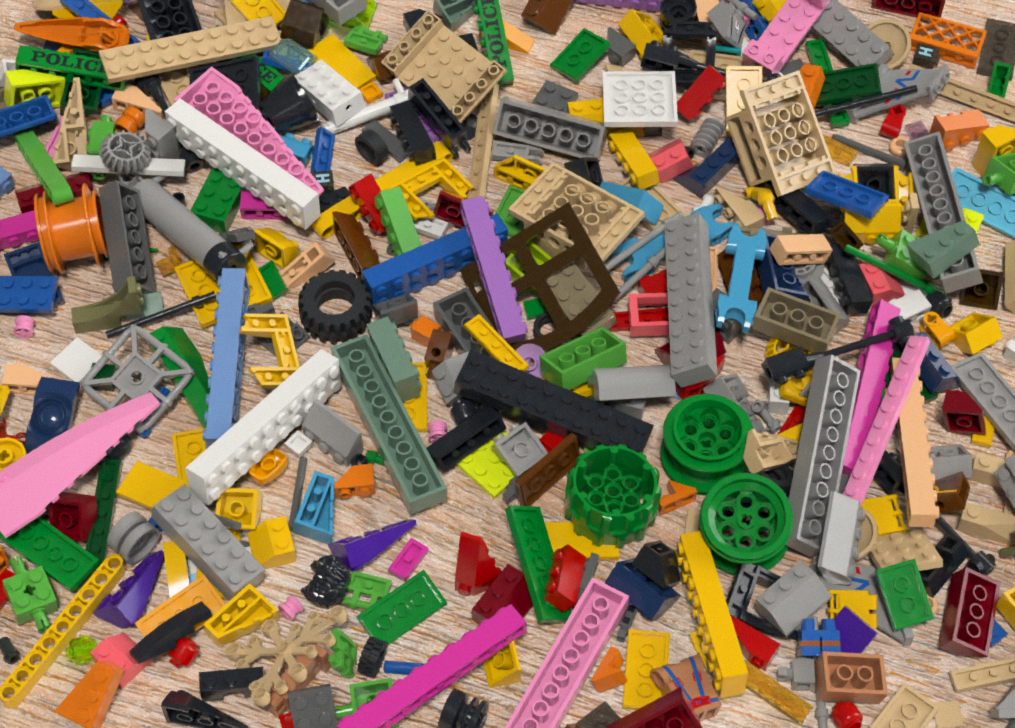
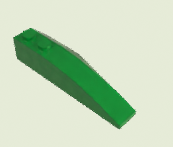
[148,326,210,428]

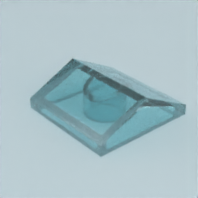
[269,38,318,75]

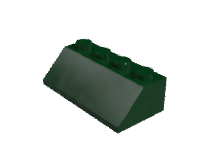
[60,48,102,117]

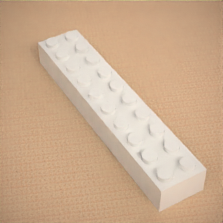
[165,98,321,230]
[186,349,341,505]

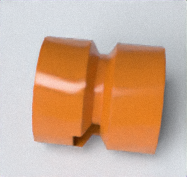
[114,106,145,134]

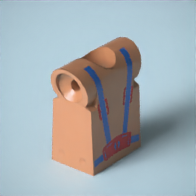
[650,654,722,721]

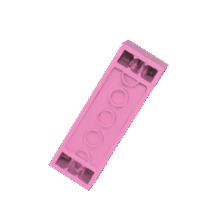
[742,0,831,78]

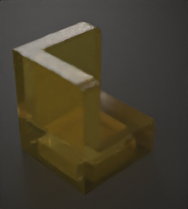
[156,245,183,278]

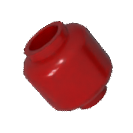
[168,636,199,668]
[831,701,863,728]

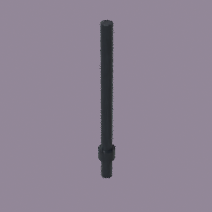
[814,85,918,118]
[105,291,216,339]

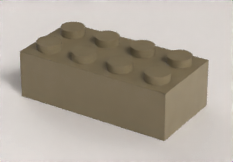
[547,263,617,337]
[752,287,841,353]

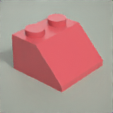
[648,138,694,183]
[859,262,905,307]
[90,633,153,689]

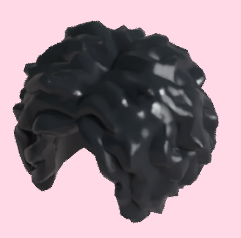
[300,554,351,608]

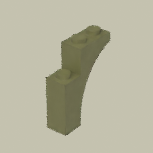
[71,276,145,334]

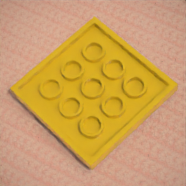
[174,243,273,329]

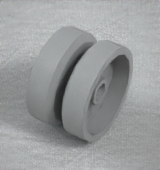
[107,511,160,565]

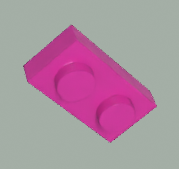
[388,538,428,582]

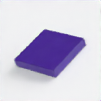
[834,606,878,654]

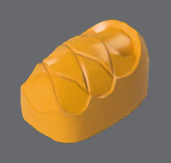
[248,449,288,486]

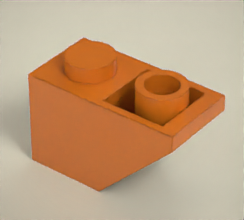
[334,464,375,499]

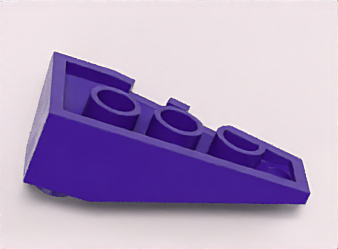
[328,519,416,571]
[93,550,164,628]

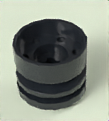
[660,0,697,40]
[437,688,489,728]

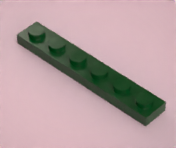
[85,459,122,571]

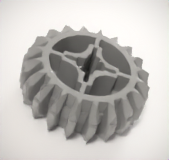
[100,129,151,175]

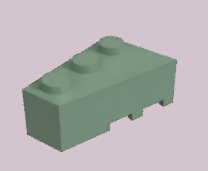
[433,0,476,32]
[906,220,980,278]

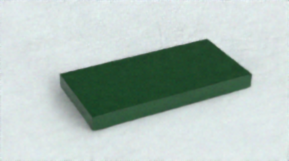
[815,63,882,107]

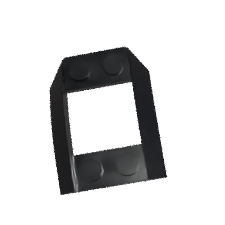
[662,21,717,87]
[726,563,813,639]

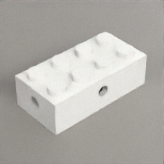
[295,59,366,126]

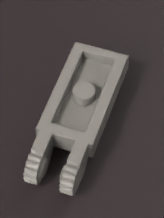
[491,141,544,165]

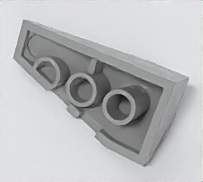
[703,373,766,433]

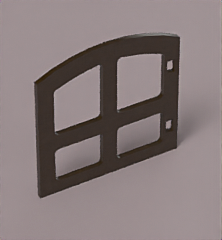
[459,202,621,352]

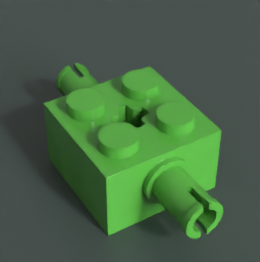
[86,115,116,180]
[982,152,1015,195]
[874,229,940,286]
[2,556,58,633]
[334,678,398,728]

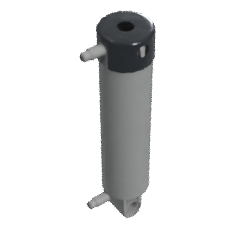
[120,174,254,282]

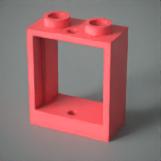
[628,293,669,337]

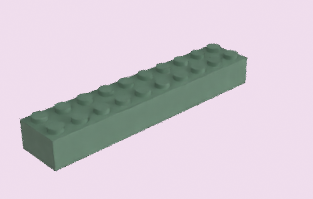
[331,334,447,515]

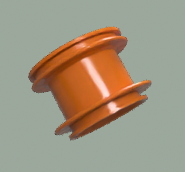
[34,183,109,275]

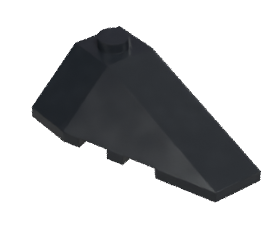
[161,690,248,728]

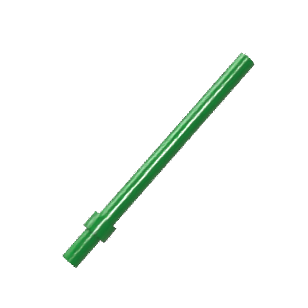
[844,244,947,295]

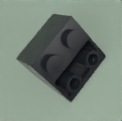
[632,540,681,589]

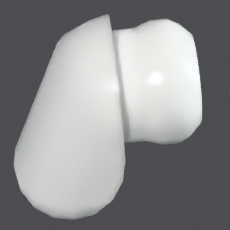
[691,194,714,212]

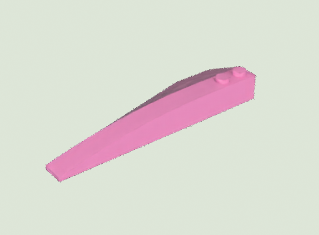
[174,67,324,196]
[0,392,161,538]

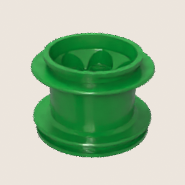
[660,394,753,496]
[699,473,793,574]

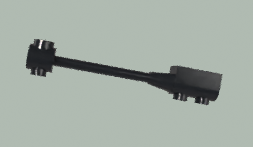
[640,40,781,83]
[134,73,204,172]
[761,316,914,386]
[874,450,997,576]

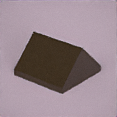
[959,269,1004,310]

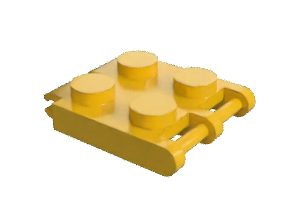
[862,494,909,536]
[828,589,877,629]

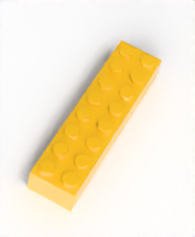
[676,531,748,698]

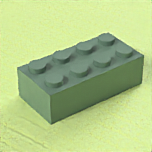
[366,316,422,403]

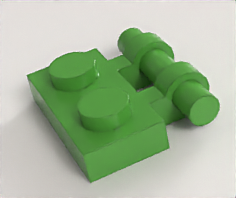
[344,25,388,56]
[342,571,392,610]
[328,628,357,679]

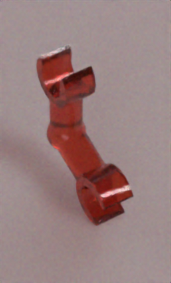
[0,418,26,446]

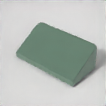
[126,292,164,321]

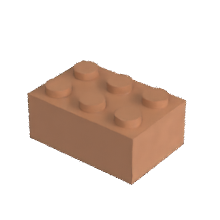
[814,651,888,704]

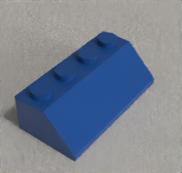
[0,94,57,140]

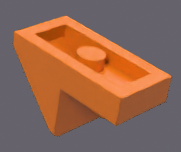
[658,480,697,516]
[591,646,627,693]

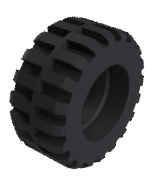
[298,269,372,344]

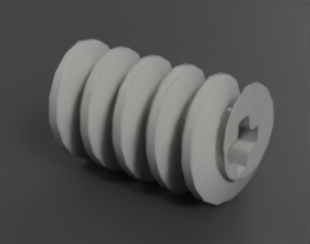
[690,118,725,158]

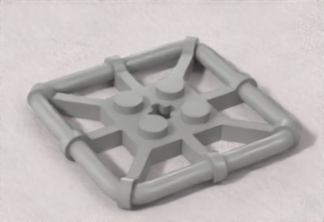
[81,324,194,434]

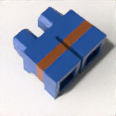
[797,619,841,657]

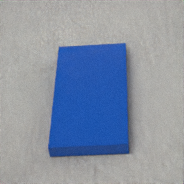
[804,170,889,219]

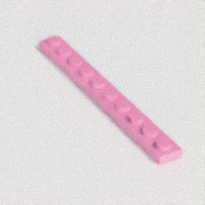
[843,336,930,506]

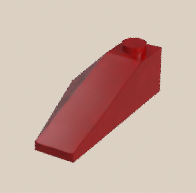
[455,532,502,596]

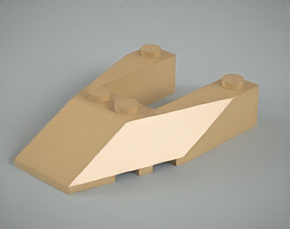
[957,452,1015,546]

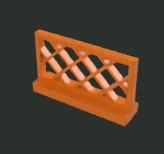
[910,12,987,69]

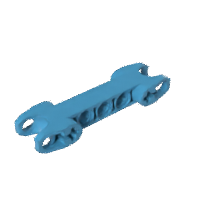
[609,204,734,282]
[715,222,767,334]

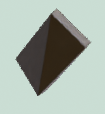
[828,219,864,257]

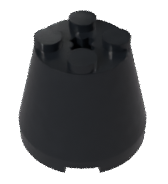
[261,73,320,134]

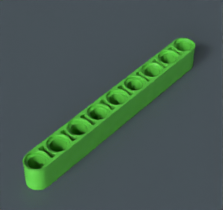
[14,129,74,207]

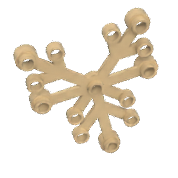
[225,605,347,707]

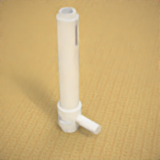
[324,78,414,134]

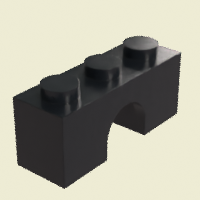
[919,533,968,598]
[199,667,265,702]

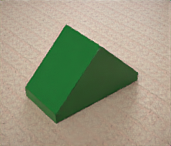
[987,61,1013,98]

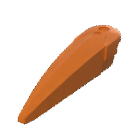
[13,17,130,52]

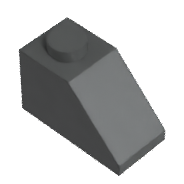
[607,27,636,68]

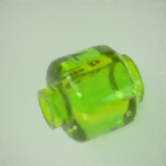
[65,635,97,665]

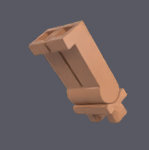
[268,643,331,718]

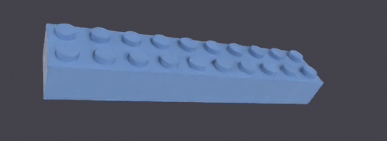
[203,268,250,449]

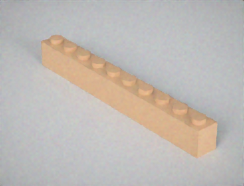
[890,358,939,527]

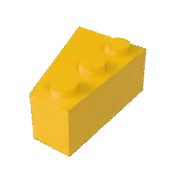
[203,583,279,647]

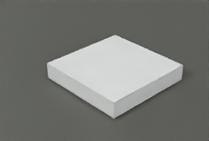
[50,337,102,385]

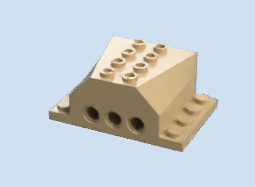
[725,70,837,197]
[508,162,645,269]

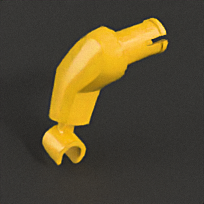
[743,186,778,221]

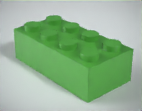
[539,326,627,390]

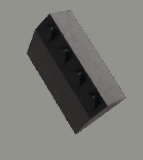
[136,0,202,40]

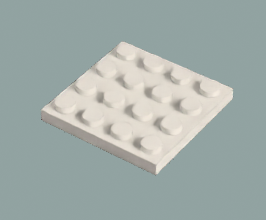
[603,71,678,127]

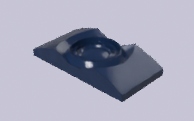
[3,242,64,314]
[24,377,80,454]

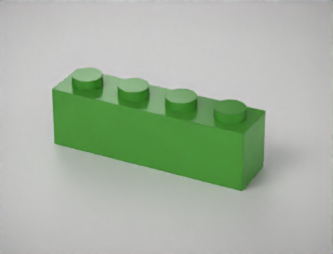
[374,186,422,257]

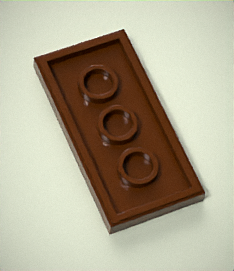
[515,433,580,506]

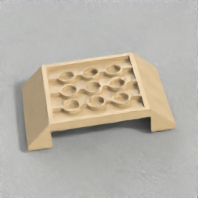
[381,10,507,123]

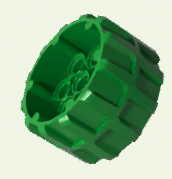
[564,444,662,548]

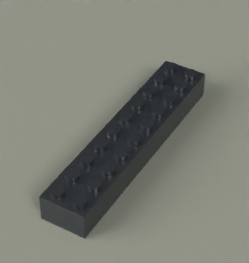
[453,349,654,453]

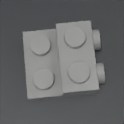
[491,422,548,477]

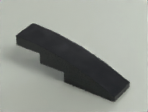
[129,601,212,664]

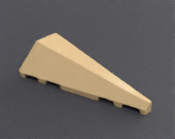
[52,77,88,171]
[743,429,799,474]

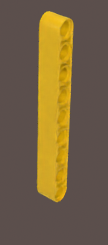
[311,142,453,239]
[0,554,126,709]

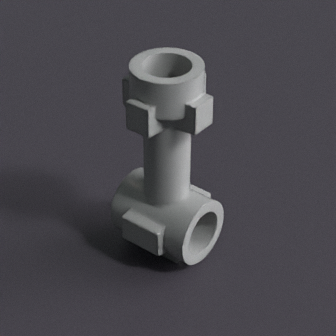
[752,400,782,434]

